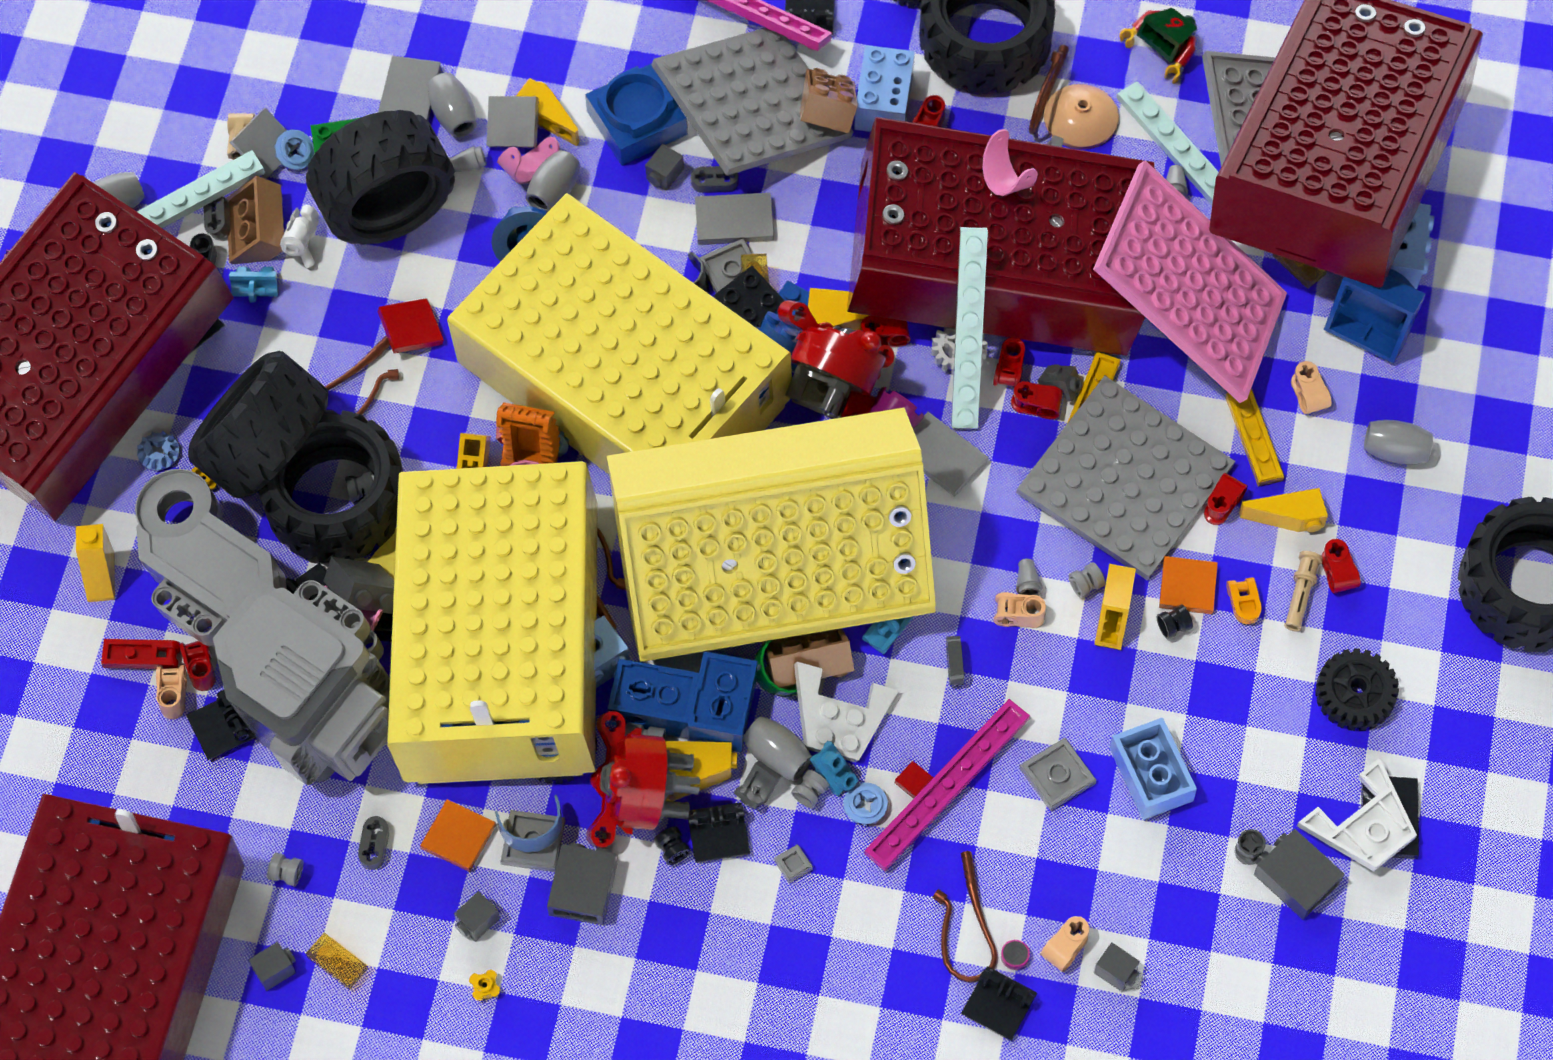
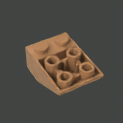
[800,68,858,133]

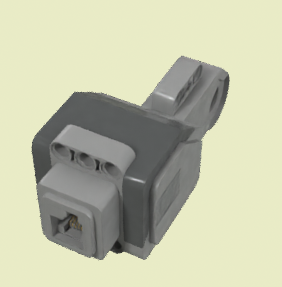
[135,469,390,785]

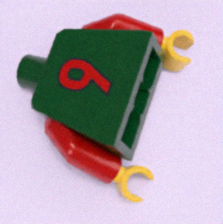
[1120,8,1197,84]

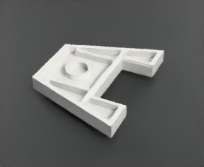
[794,662,899,762]
[1297,758,1417,871]

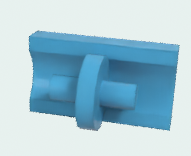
[229,267,279,303]
[862,617,913,654]
[809,741,858,796]

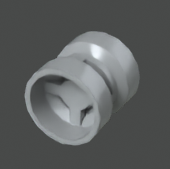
[1069,562,1105,598]
[791,770,829,809]
[267,853,304,886]

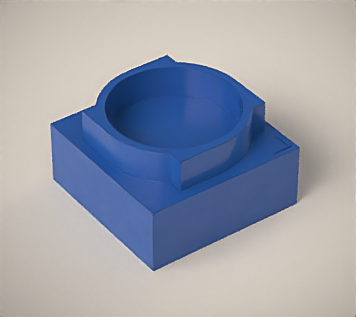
[585,64,688,166]
[1324,268,1425,364]

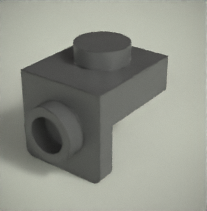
[1038,364,1082,401]
[734,760,781,808]

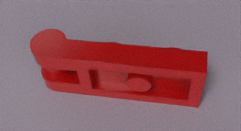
[101,639,180,669]

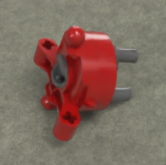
[778,300,895,419]
[586,711,700,848]

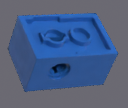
[688,651,758,752]
[607,659,699,739]

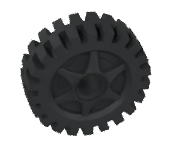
[1315,648,1399,731]

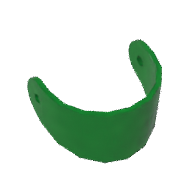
[754,640,798,697]

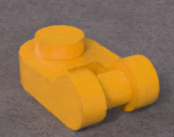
[1226,577,1262,624]

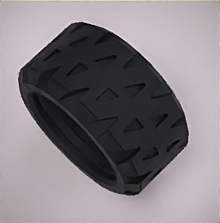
[919,0,1056,94]
[306,110,455,245]
[188,350,328,499]
[258,410,404,563]
[1458,497,1553,652]

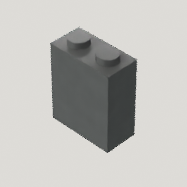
[324,557,394,614]
[1253,829,1345,920]
[547,843,618,926]

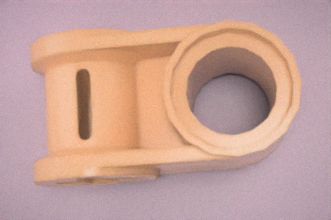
[1291,361,1331,414]
[993,592,1046,628]
[156,665,187,719]
[1040,916,1089,972]

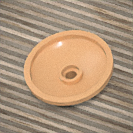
[1044,84,1119,150]

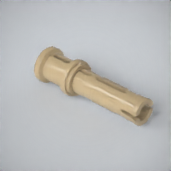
[1284,551,1323,631]

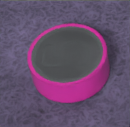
[1001,940,1030,970]

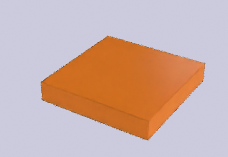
[1159,556,1218,614]
[420,799,496,872]

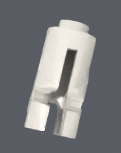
[280,205,319,268]

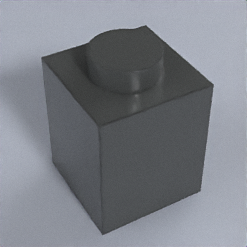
[645,144,684,190]
[454,891,500,942]
[248,942,296,991]
[1094,942,1140,992]

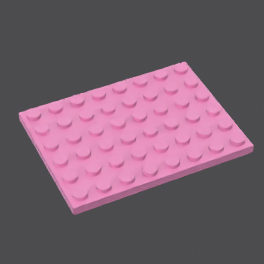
[1093,160,1287,403]

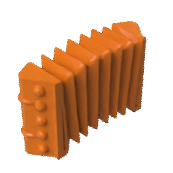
[496,402,561,466]

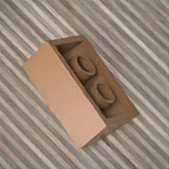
[226,176,284,264]
[761,628,854,689]

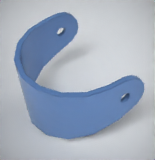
[495,795,562,852]

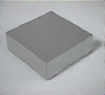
[774,844,813,883]

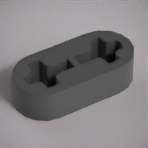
[691,166,739,193]
[203,196,231,239]
[946,636,964,686]
[358,816,389,870]

